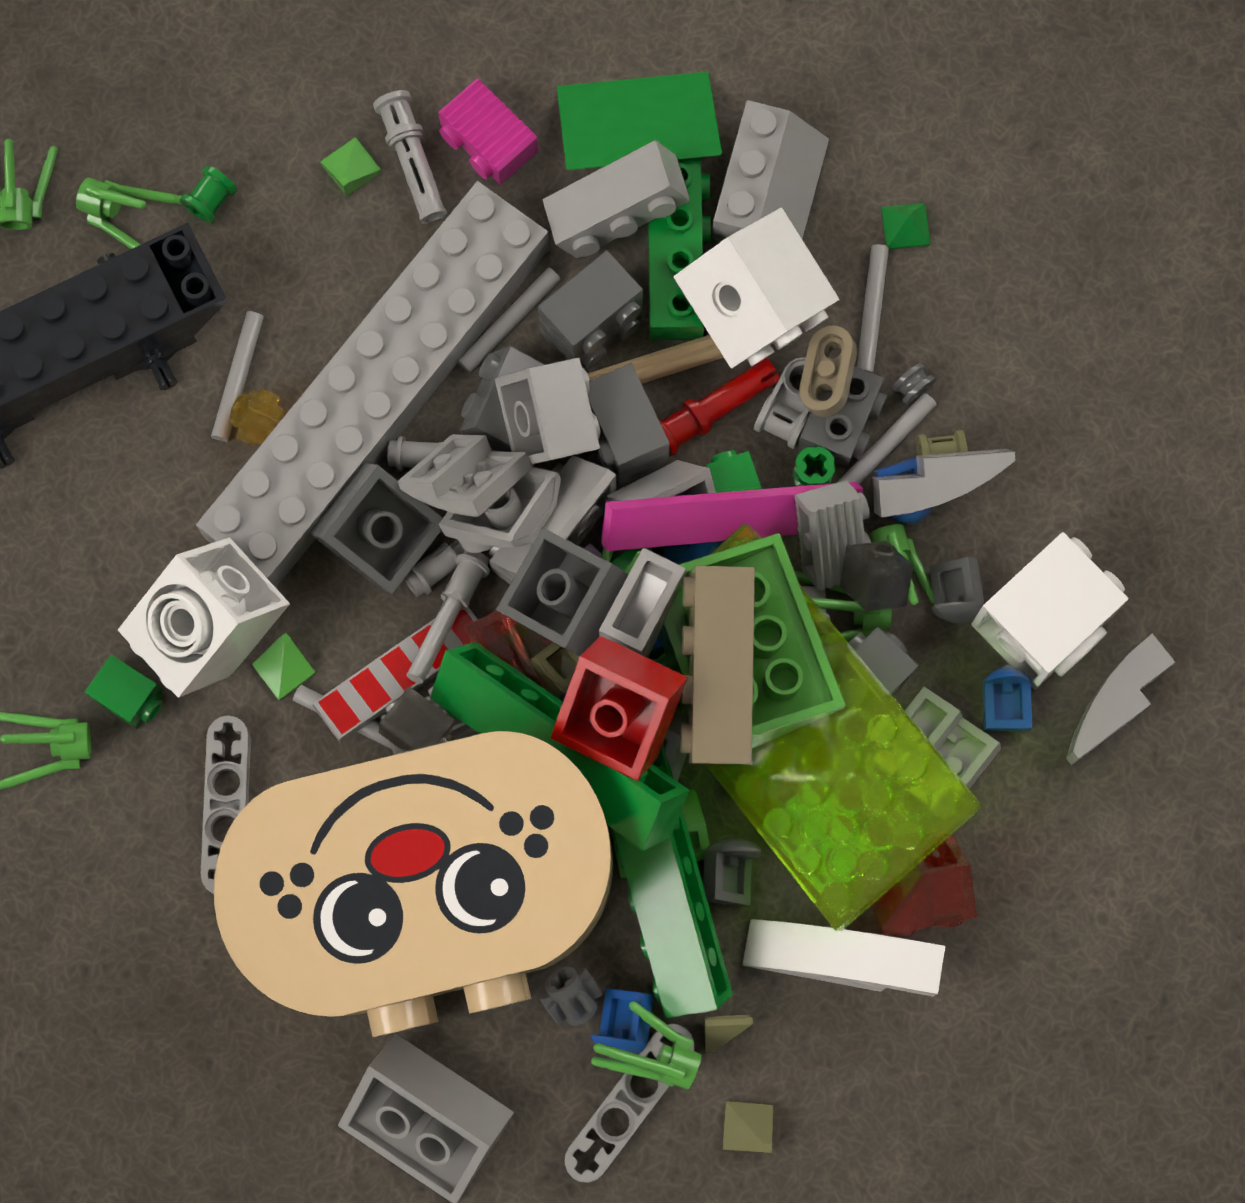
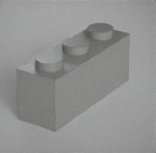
[542,140,690,258]

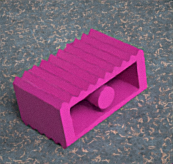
[438,78,538,185]

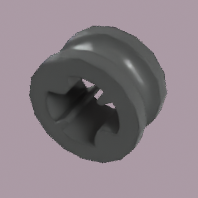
[891,362,937,406]

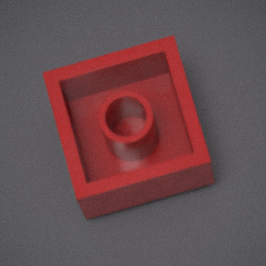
[550,636,688,781]

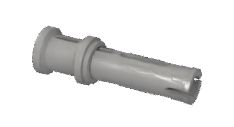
[373,90,447,224]

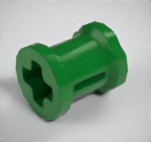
[179,165,238,225]
[792,446,835,486]

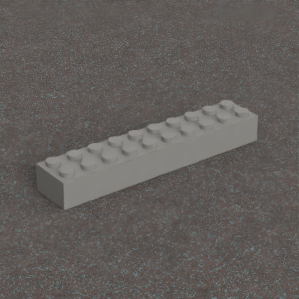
[196,181,549,588]

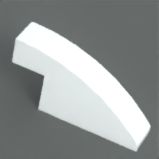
[742,919,945,997]

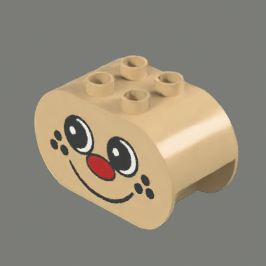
[214,731,613,1037]

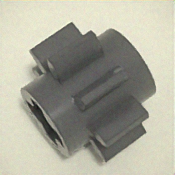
[540,967,602,1026]

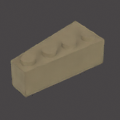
[680,566,755,764]

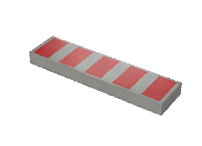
[313,607,489,743]

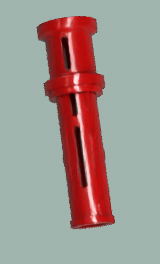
[658,358,780,456]

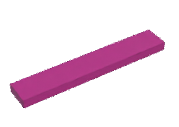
[601,482,863,551]

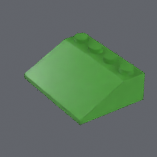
[659,533,846,748]

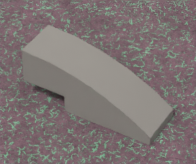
[872,449,1016,517]
[599,548,686,658]
[1066,633,1175,766]

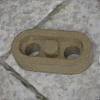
[799,326,857,417]

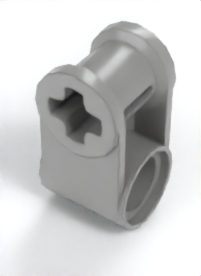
[753,357,811,449]

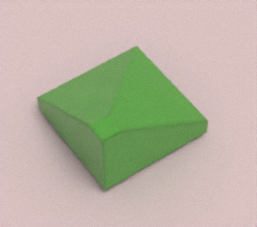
[320,137,381,196]
[252,633,316,701]

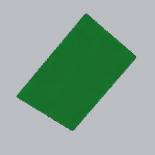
[557,72,722,170]

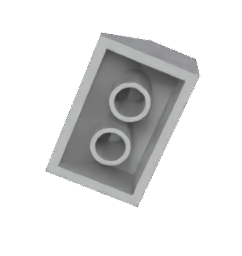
[712,100,829,241]
[489,455,616,584]
[338,1033,514,1203]

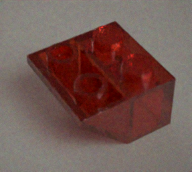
[865,830,977,937]

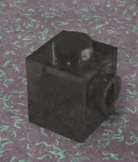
[840,541,913,611]
[379,687,455,752]

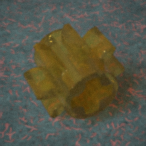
[229,388,286,446]

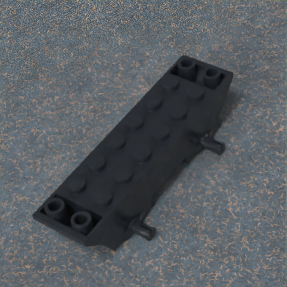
[0,223,228,469]

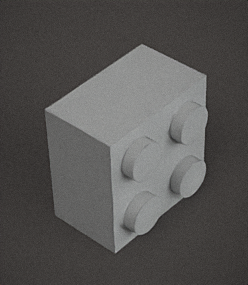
[495,358,600,464]

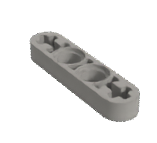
[201,715,251,894]
[565,1024,694,1183]

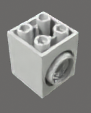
[673,207,840,369]
[971,532,1129,690]
[118,537,290,698]

